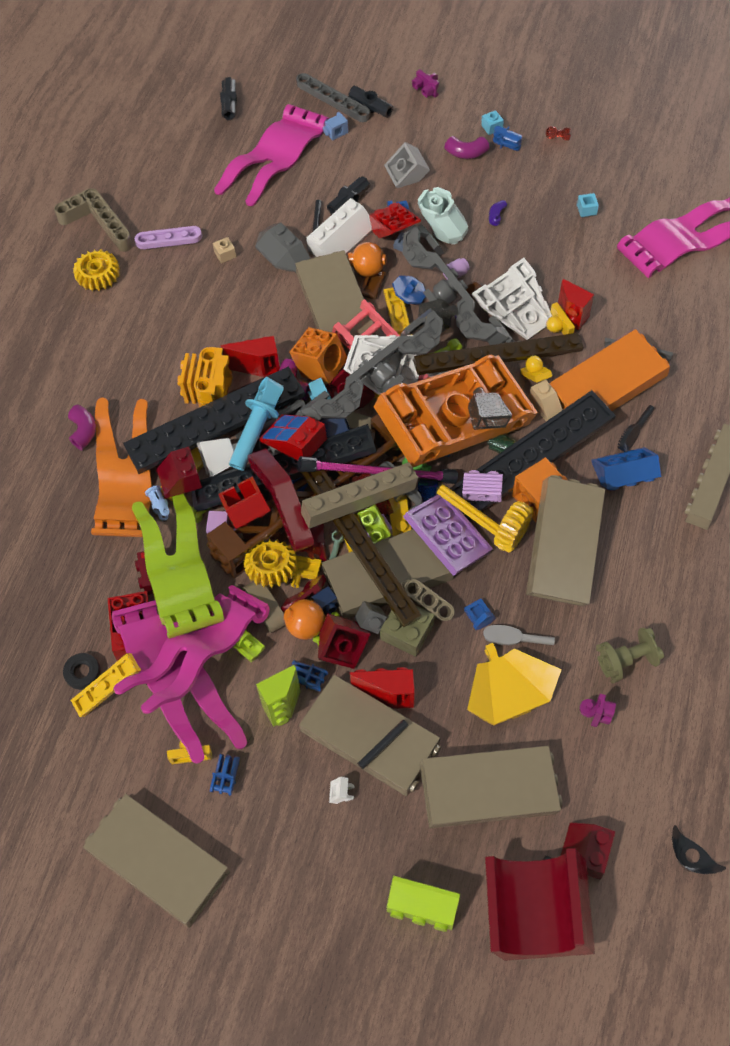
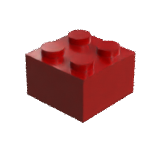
[218,476,271,529]

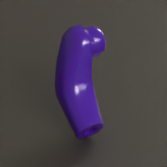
[489,200,507,226]

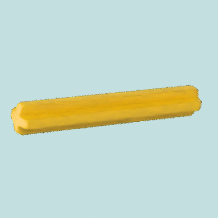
[437,485,499,535]

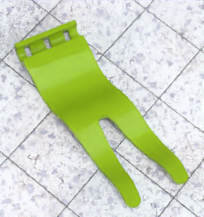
[132,493,224,639]

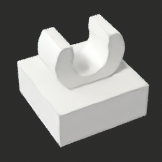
[329,777,354,804]

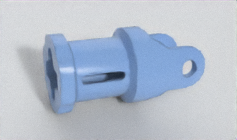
[145,485,170,521]

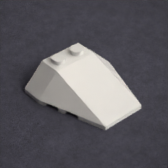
[472,258,552,340]
[344,335,422,395]

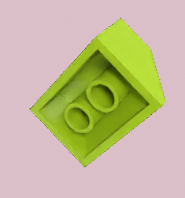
[256,665,301,727]
[387,876,460,932]

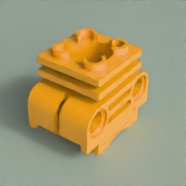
[177,347,233,407]

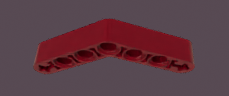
[248,449,314,552]

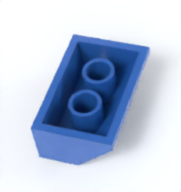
[591,447,661,490]

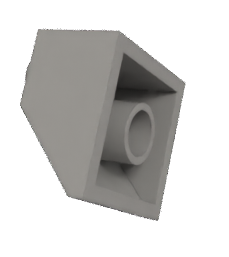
[384,142,430,188]

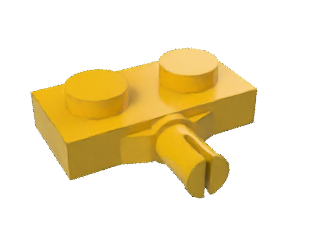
[291,556,322,588]

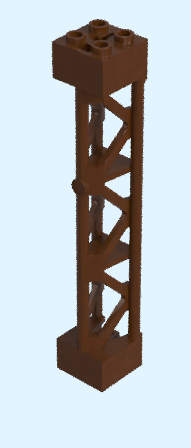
[206,414,404,579]

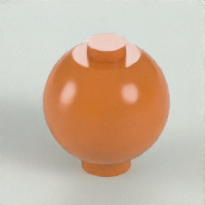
[348,242,387,277]
[284,599,326,640]

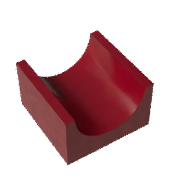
[485,848,595,961]

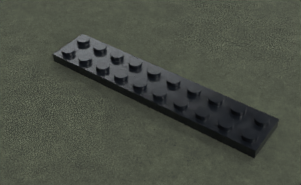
[123,366,305,474]
[449,390,616,521]
[192,424,377,512]

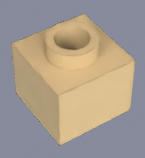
[213,237,236,263]

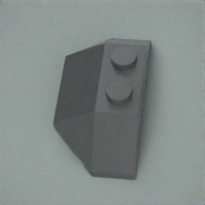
[255,222,310,273]

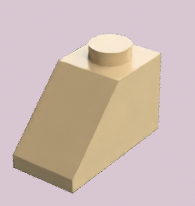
[529,380,562,421]

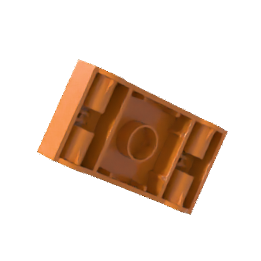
[374,355,538,468]

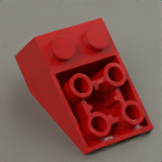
[369,203,421,238]
[221,336,280,377]
[107,591,149,661]
[350,667,414,709]

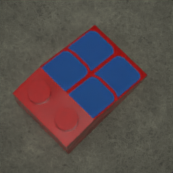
[259,414,327,460]

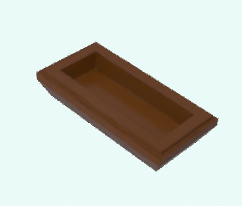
[360,271,386,299]

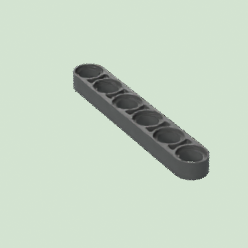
[296,73,370,122]

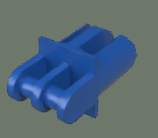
[493,126,522,151]
[292,660,328,691]
[210,754,240,796]

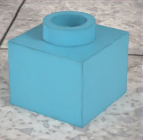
[481,110,504,135]
[577,193,599,217]
[308,378,331,400]

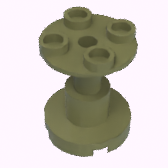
[596,627,664,683]

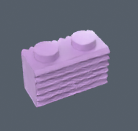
[462,470,503,502]

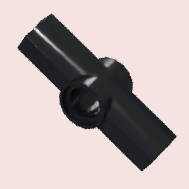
[220,77,237,120]
[348,85,393,118]
[327,176,370,215]

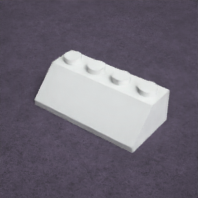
[307,198,372,257]

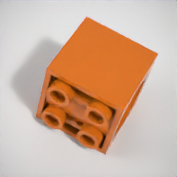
[289,327,347,384]
[512,457,568,522]

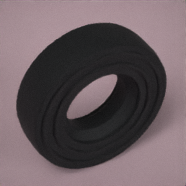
[63,653,100,690]

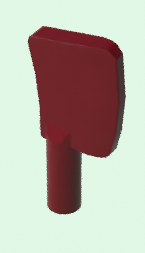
[308,524,328,562]

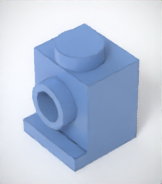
[323,112,348,141]

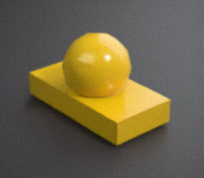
[546,302,575,335]
[520,356,552,383]
[167,740,213,765]

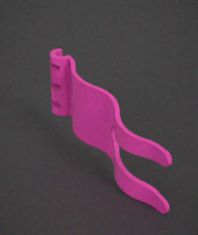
[214,104,330,206]
[617,197,730,278]
[114,585,270,714]
[112,600,247,764]

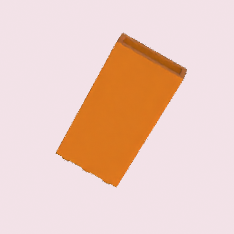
[549,329,670,411]

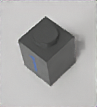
[355,601,387,634]

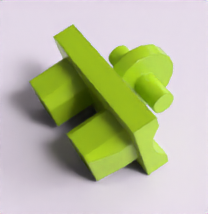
[357,504,392,544]
[233,630,265,663]

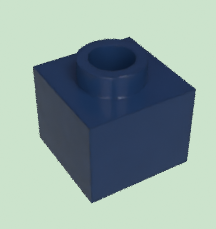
[312,587,338,615]

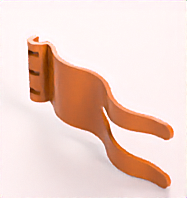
[91,398,152,537]

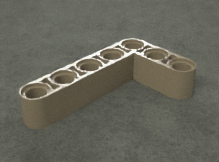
[54,188,132,252]

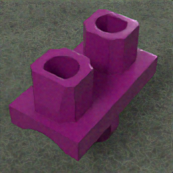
[412,69,439,98]
[580,694,616,727]

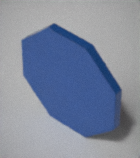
[392,276,426,304]

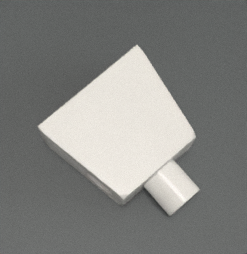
[197,438,237,477]

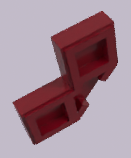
[281,574,326,613]

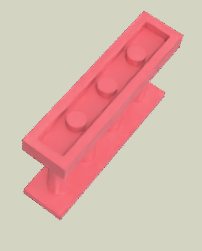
[332,299,400,350]

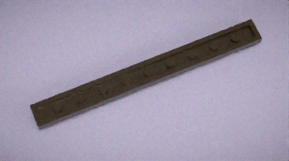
[413,333,584,375]
[301,469,421,628]

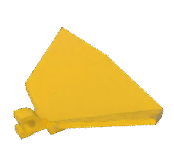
[467,643,561,725]

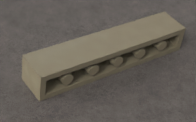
[684,424,730,530]
[301,462,418,528]

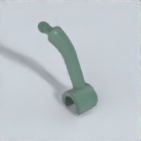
[329,531,344,560]

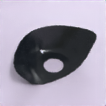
[672,825,726,874]

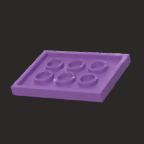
[403,495,493,576]

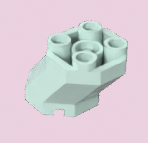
[418,187,468,245]

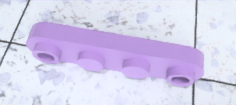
[135,226,202,249]

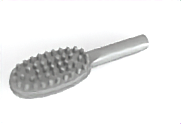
[483,625,555,645]

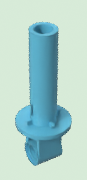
[229,377,284,471]

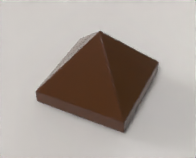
[466,279,483,300]

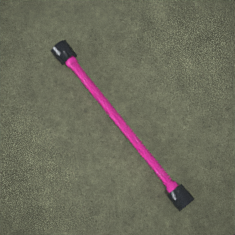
[298,456,458,484]

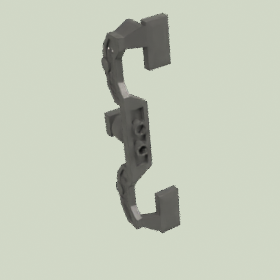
[402,224,515,345]
[296,308,443,421]

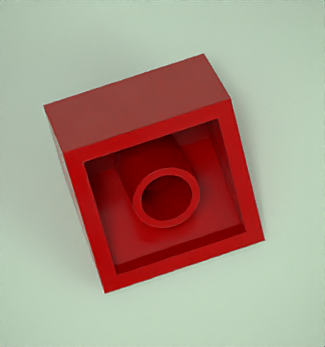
[558,279,594,330]

